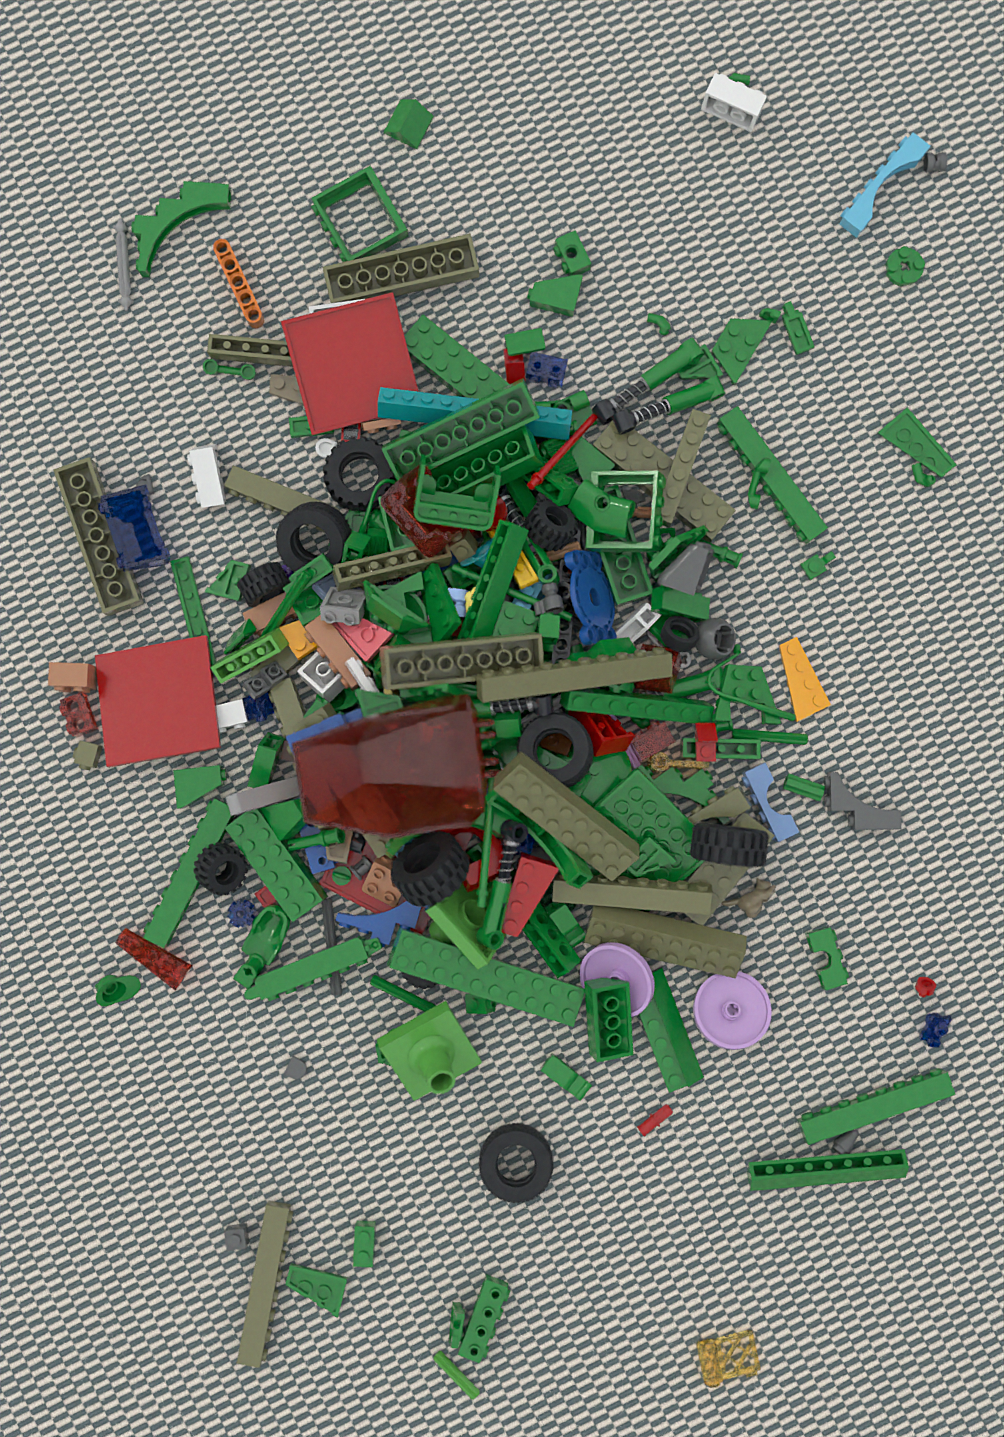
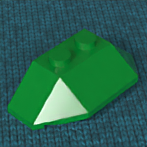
[363,579,432,635]

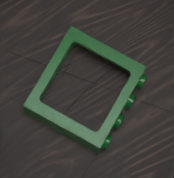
[311,165,408,262]
[585,471,666,552]

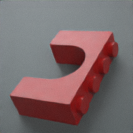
[434,806,504,892]

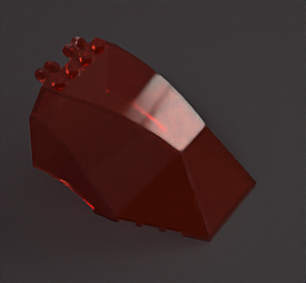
[292,694,500,838]

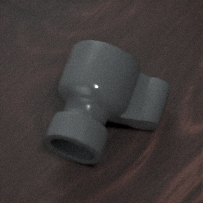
[534,582,564,617]

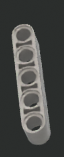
[225,776,306,816]

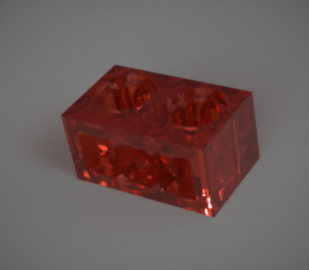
[59,692,99,737]

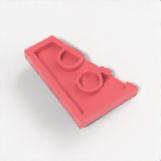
[332,618,395,663]

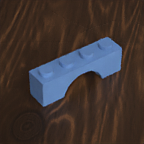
[741,762,799,842]

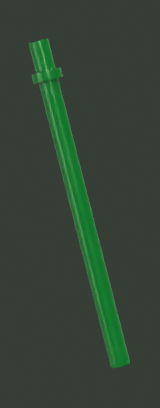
[451,564,573,621]
[476,775,495,907]

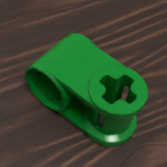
[233,953,265,989]

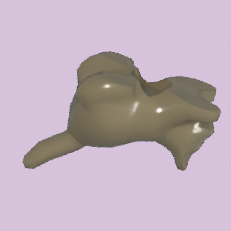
[721,878,776,918]

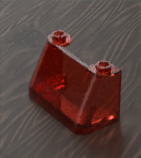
[380,465,466,558]

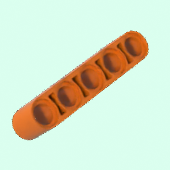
[213,239,264,328]

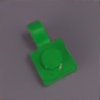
[800,551,836,580]

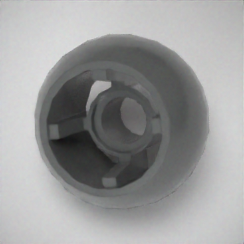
[695,618,736,660]

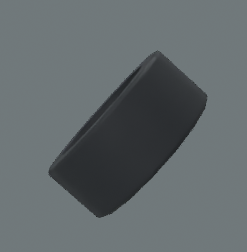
[660,616,700,652]

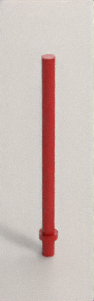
[527,414,597,489]

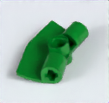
[534,390,597,439]
[568,479,635,538]

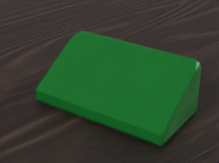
[224,618,257,654]

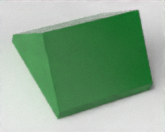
[384,99,434,150]

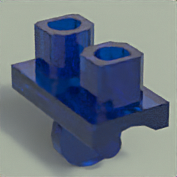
[919,1012,952,1048]

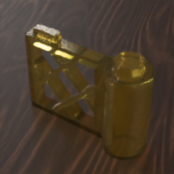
[647,752,709,773]
[696,1329,761,1388]

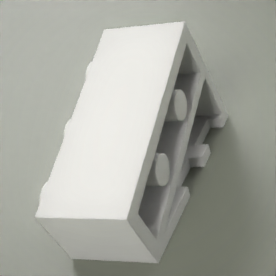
[187,444,226,508]

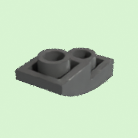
[243,660,287,700]

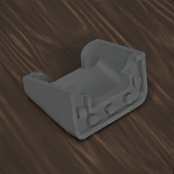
[657,541,714,596]

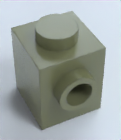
[449,529,479,563]
[73,740,103,771]

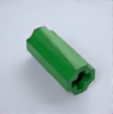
[783,773,825,802]

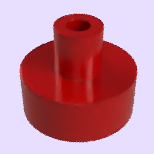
[915,977,936,997]

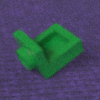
[465,993,497,1014]

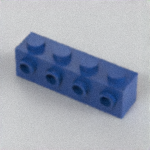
[292,795,339,874]

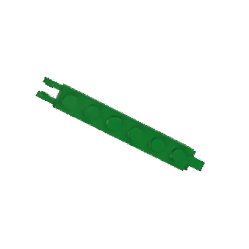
[244,936,383,1002]

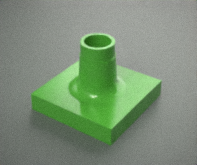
[426,862,507,969]
[376,1001,482,1101]

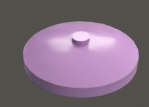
[580,942,654,1017]
[693,971,772,1050]

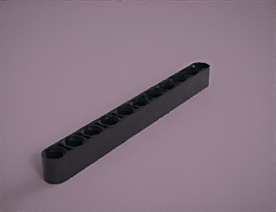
[551,524,581,714]

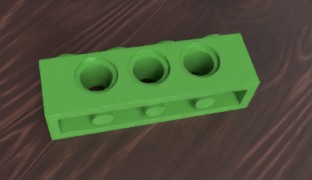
[210,627,289,684]

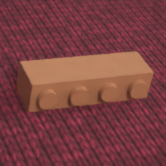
[242,592,298,637]
[304,615,371,692]

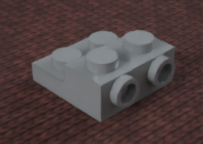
[320,587,366,626]

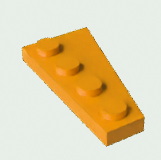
[279,620,318,660]
[779,637,831,722]

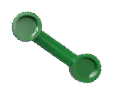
[203,359,256,381]
[748,458,771,510]

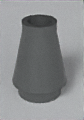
[832,1130,859,1155]

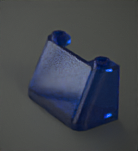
[98,484,171,572]

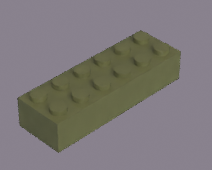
[685,812,775,925]

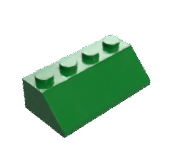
[584,978,634,1063]

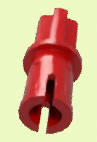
[637,1104,673,1137]

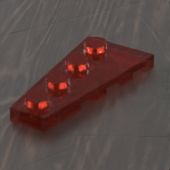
[115,928,193,991]

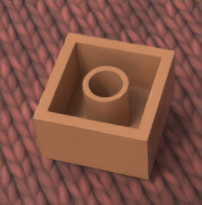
[48,662,97,693]

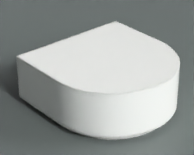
[315,438,338,459]

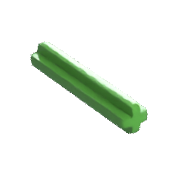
[433,1351,480,1400]

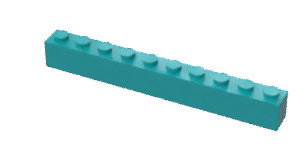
[378,387,572,440]

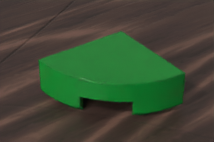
[759,308,781,324]

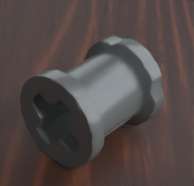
[349,855,373,881]

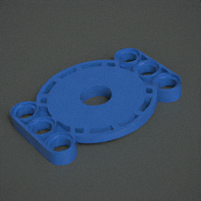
[564,550,617,646]

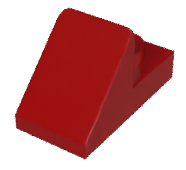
[503,349,525,384]
[695,723,718,762]

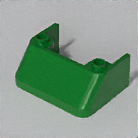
[414,454,501,531]

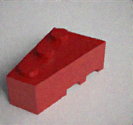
[568,710,635,757]

